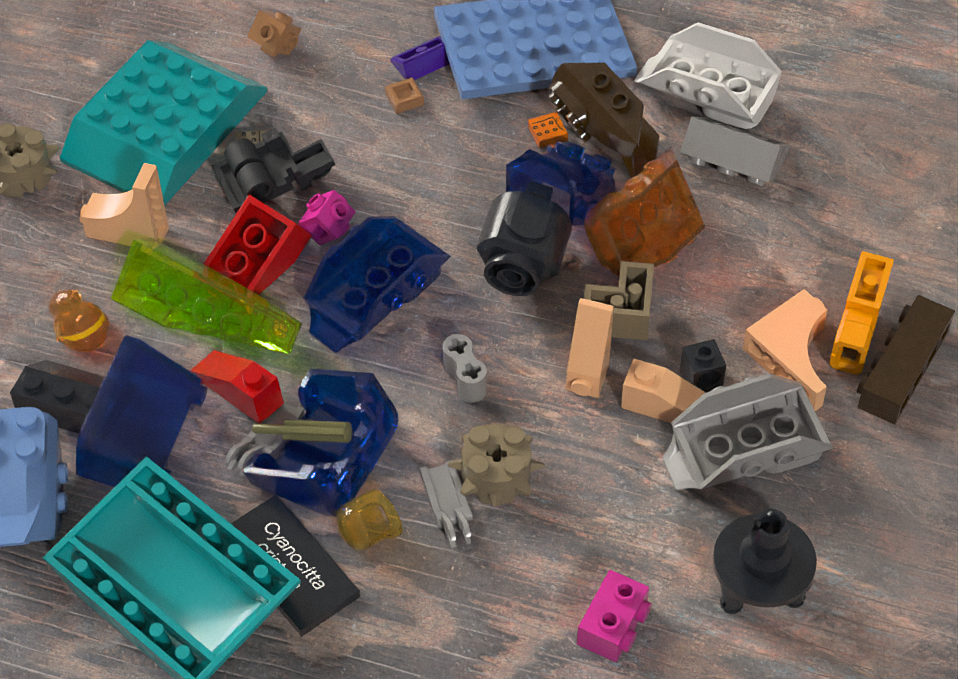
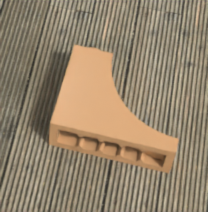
[80,163,169,252]
[743,289,828,411]

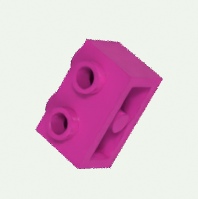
[577,569,652,663]

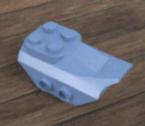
[0,407,68,547]

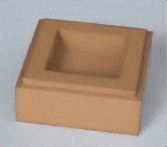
[384,77,424,114]

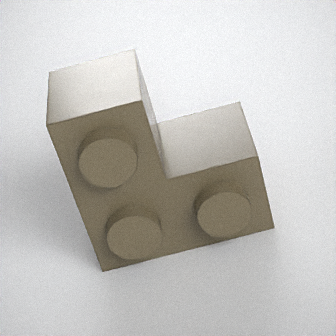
[584,261,654,340]

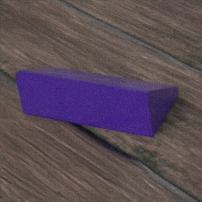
[390,36,450,80]

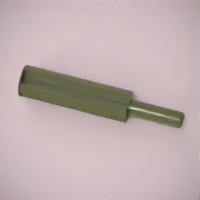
[252,419,353,443]

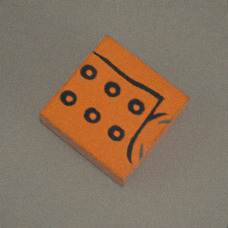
[528,112,568,148]

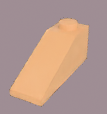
[566,298,614,398]
[621,359,705,423]

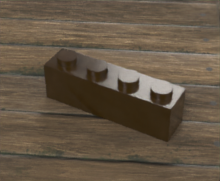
[856,295,955,425]

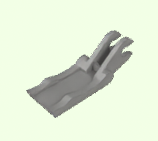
[225,403,304,476]
[420,460,473,548]

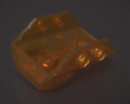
[584,147,705,277]

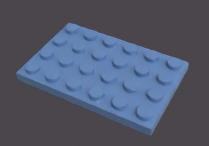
[434,0,638,100]

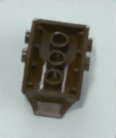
[547,63,660,193]

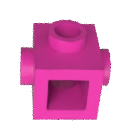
[298,190,356,245]

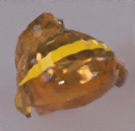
[48,289,110,353]

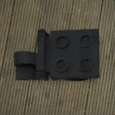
[212,128,335,213]

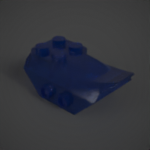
[506,141,616,226]
[303,216,451,353]

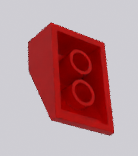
[196,195,312,307]

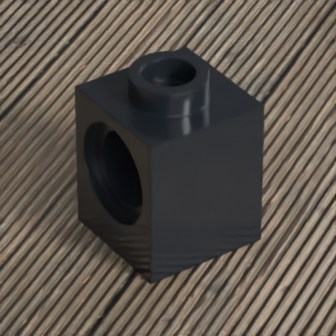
[680,339,726,393]

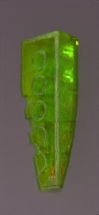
[111,238,303,354]

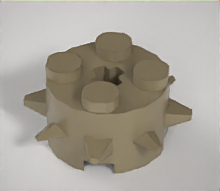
[0,123,59,198]
[449,424,545,507]

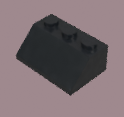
[10,360,139,443]

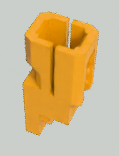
[829,251,894,375]

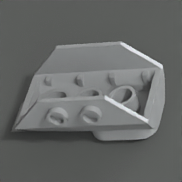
[663,373,833,490]

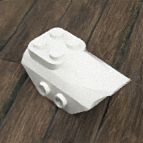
[634,23,782,129]

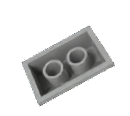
[680,117,791,186]

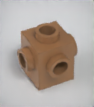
[247,10,302,57]

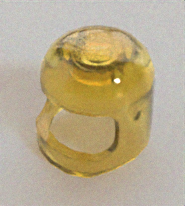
[336,488,403,550]

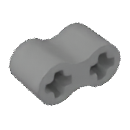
[442,334,487,403]

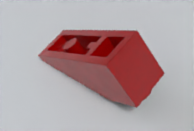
[190,350,284,423]

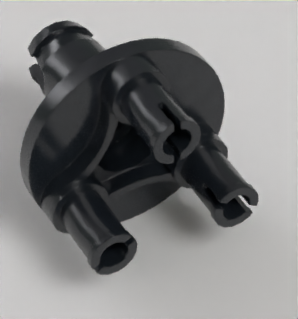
[713,509,817,614]

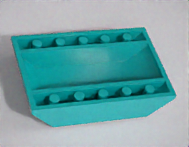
[60,40,268,206]
[43,456,301,679]

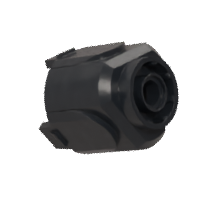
[477,180,572,296]

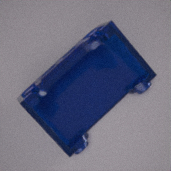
[76,335,208,487]
[243,368,399,518]

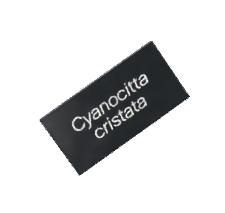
[231,495,360,637]

